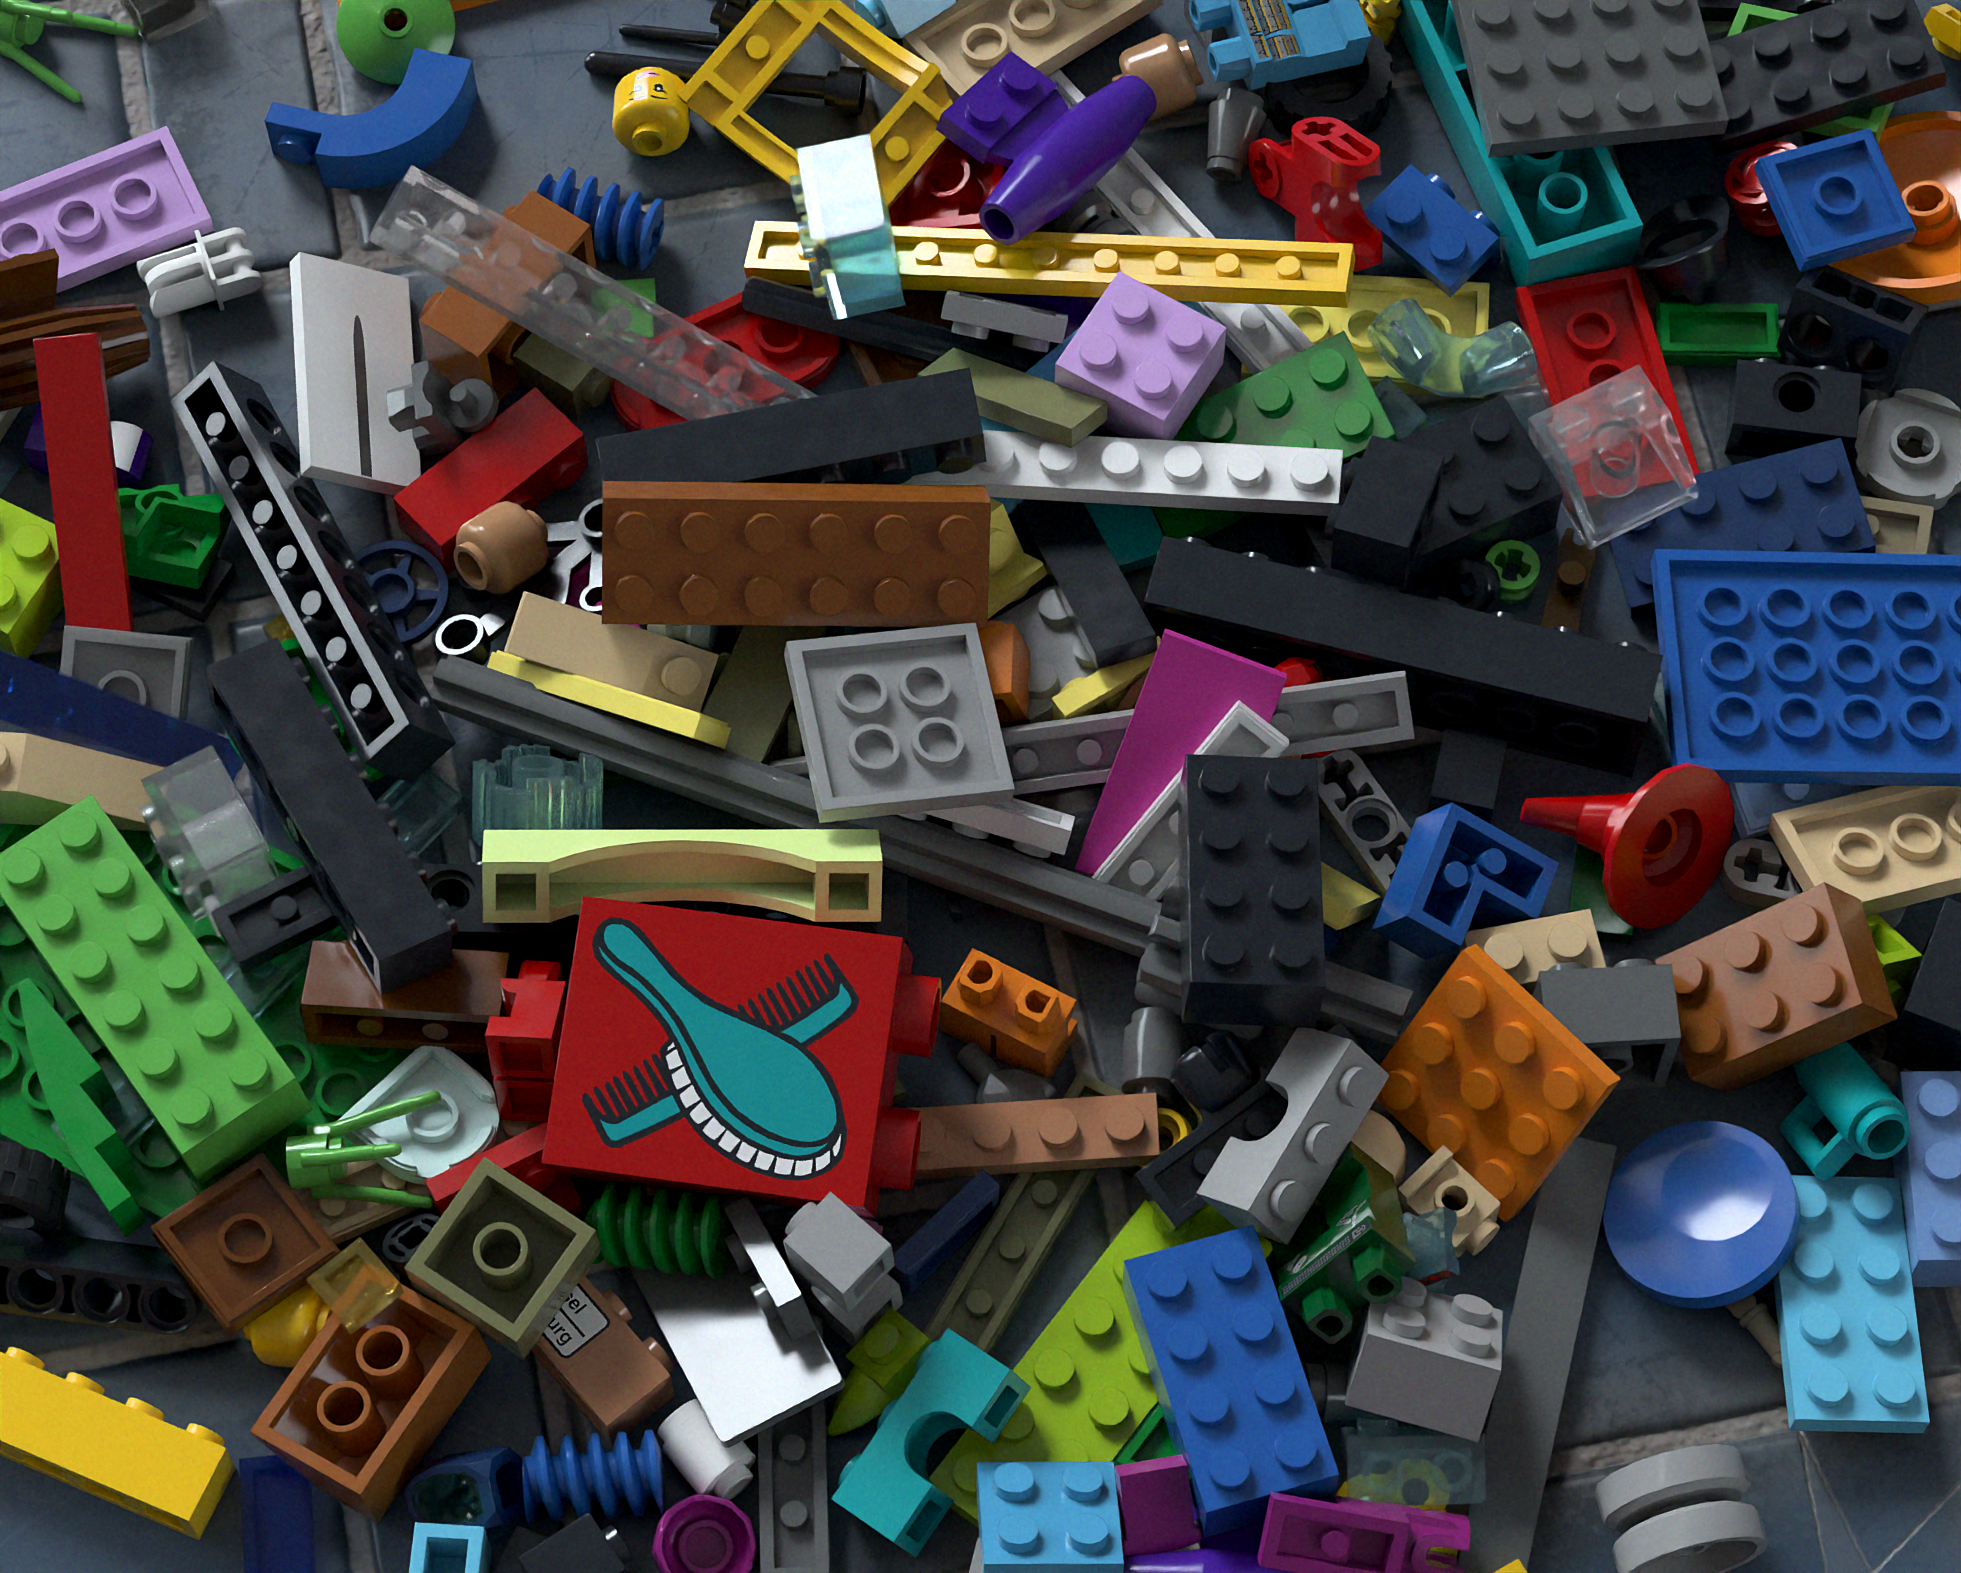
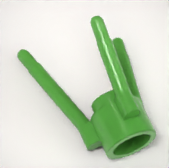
[0,0,139,103]
[286,1091,442,1209]

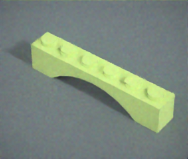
[482,829,883,923]

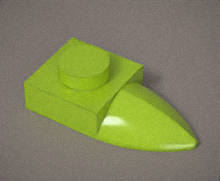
[828,1307,932,1436]

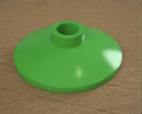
[336,0,455,85]

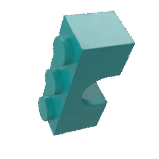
[831,1328,1031,1558]

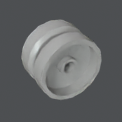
[1594,1444,1769,1573]

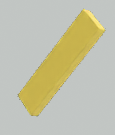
[487,650,731,749]

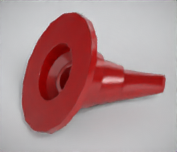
[1520,762,1734,929]

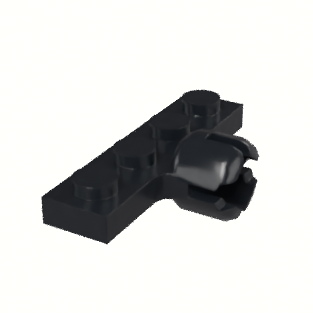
[1131,1021,1367,1233]

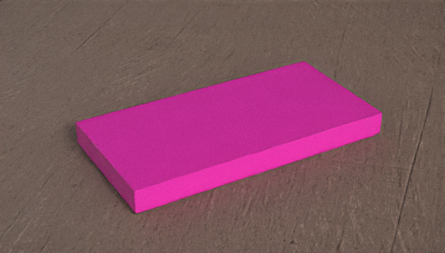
[1074,628,1287,902]

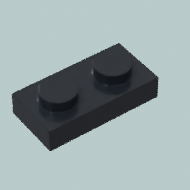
[211,865,340,974]

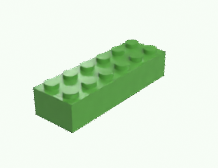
[0,794,313,1185]

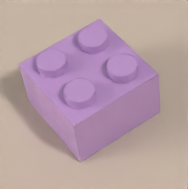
[1055,271,1227,440]

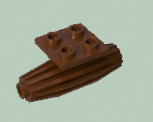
[0,248,151,412]

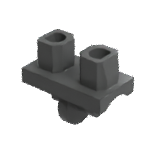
[386,360,498,457]

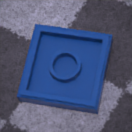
[1754,128,1917,272]

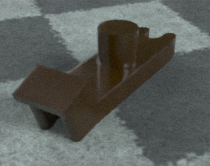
[1540,528,1597,630]

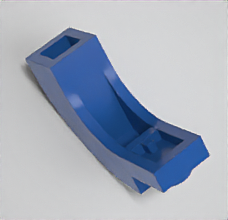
[265,48,478,189]

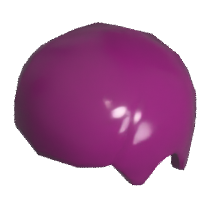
[651,1495,757,1573]

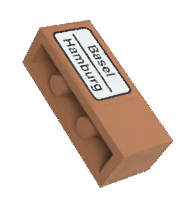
[531,1267,675,1446]

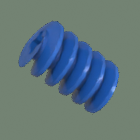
[537,167,665,272]
[523,1429,665,1524]

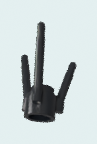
[619,0,758,47]

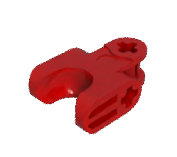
[1248,117,1383,272]

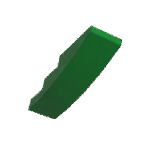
[18,977,147,1237]

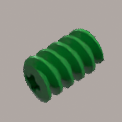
[584,1181,732,1279]

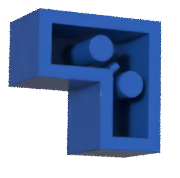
[1372,802,1559,960]

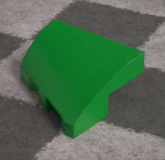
[118,484,232,589]

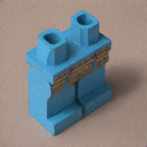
[1189,0,1371,91]

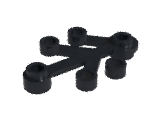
[435,498,603,666]

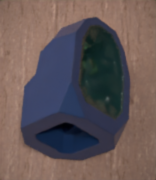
[403,1447,525,1529]

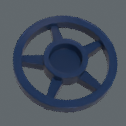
[353,540,450,649]

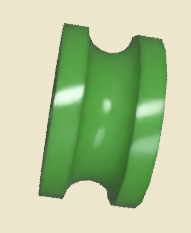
[1485,540,1540,604]

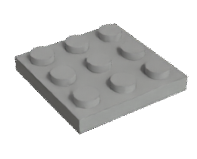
[784,623,1015,823]

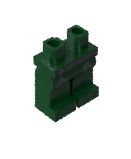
[1265,1141,1417,1344]

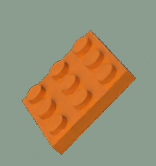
[1376,943,1621,1223]

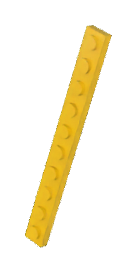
[744,221,1355,308]

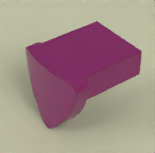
[1114,1454,1202,1555]

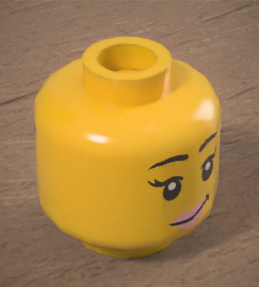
[612,67,690,157]

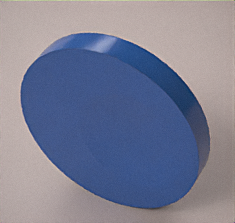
[1603,1121,1800,1309]

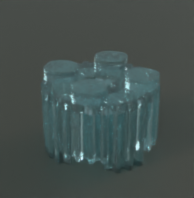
[472,744,603,846]

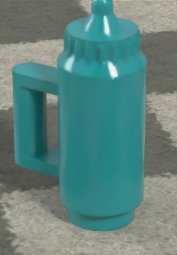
[1780,1041,1911,1180]

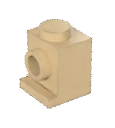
[1397,1145,1501,1265]

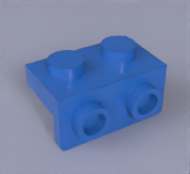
[1364,164,1501,297]

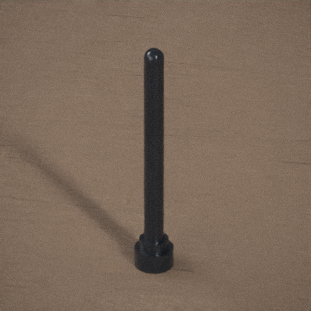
[584,51,867,116]

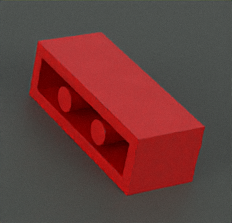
[393,387,588,575]

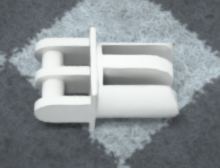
[136,228,263,319]

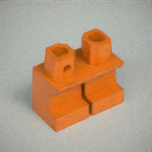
[939,948,1078,1080]

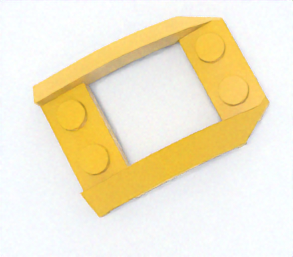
[677,0,953,215]

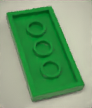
[1153,331,1398,539]

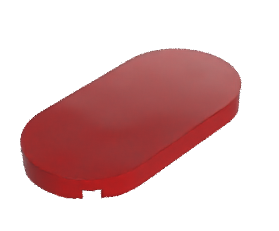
[610,282,841,432]

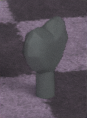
[956,1042,1057,1104]

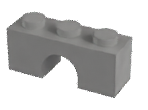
[1197,1027,1390,1245]
[783,1191,903,1347]

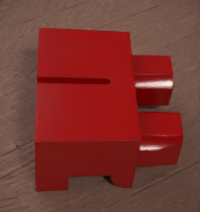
[485,960,568,1122]

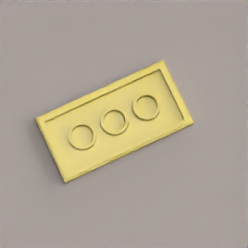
[1240,274,1490,398]

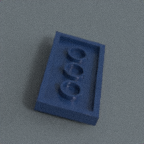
[1598,438,1876,618]

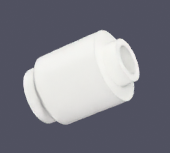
[657,1399,756,1500]

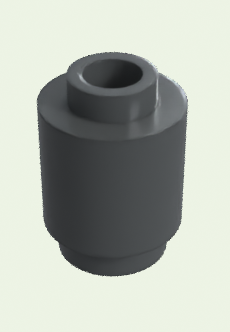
[1121,1007,1190,1108]

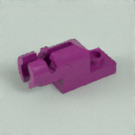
[1257,1492,1471,1573]

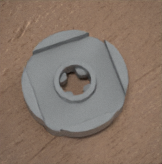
[1851,388,1961,510]

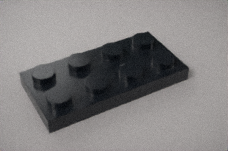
[1706,0,1946,158]

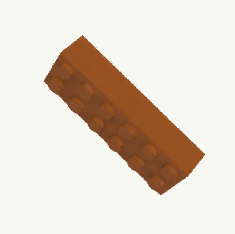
[602,481,991,628]

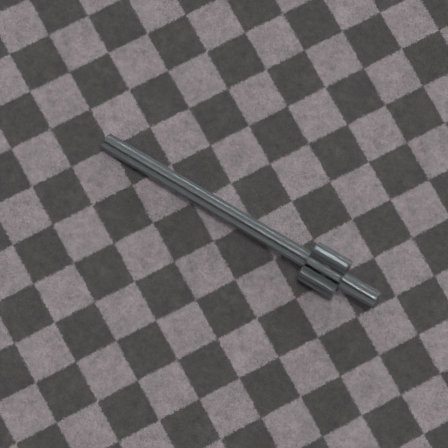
[429,654,1414,1046]

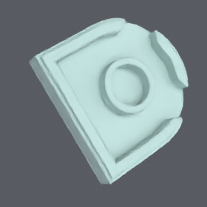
[339,1046,500,1185]

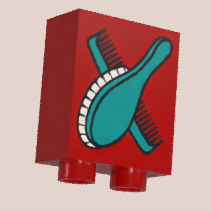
[541,896,941,1219]

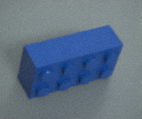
[1122,1224,1339,1538]

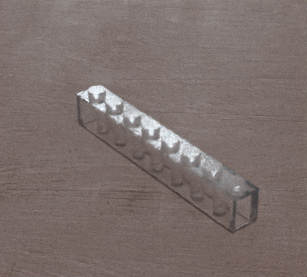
[368,165,818,421]

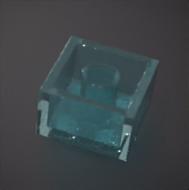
[790,134,905,320]

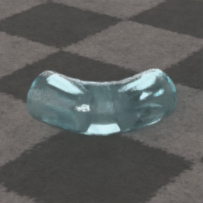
[1367,298,1537,398]

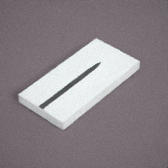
[290,252,421,496]

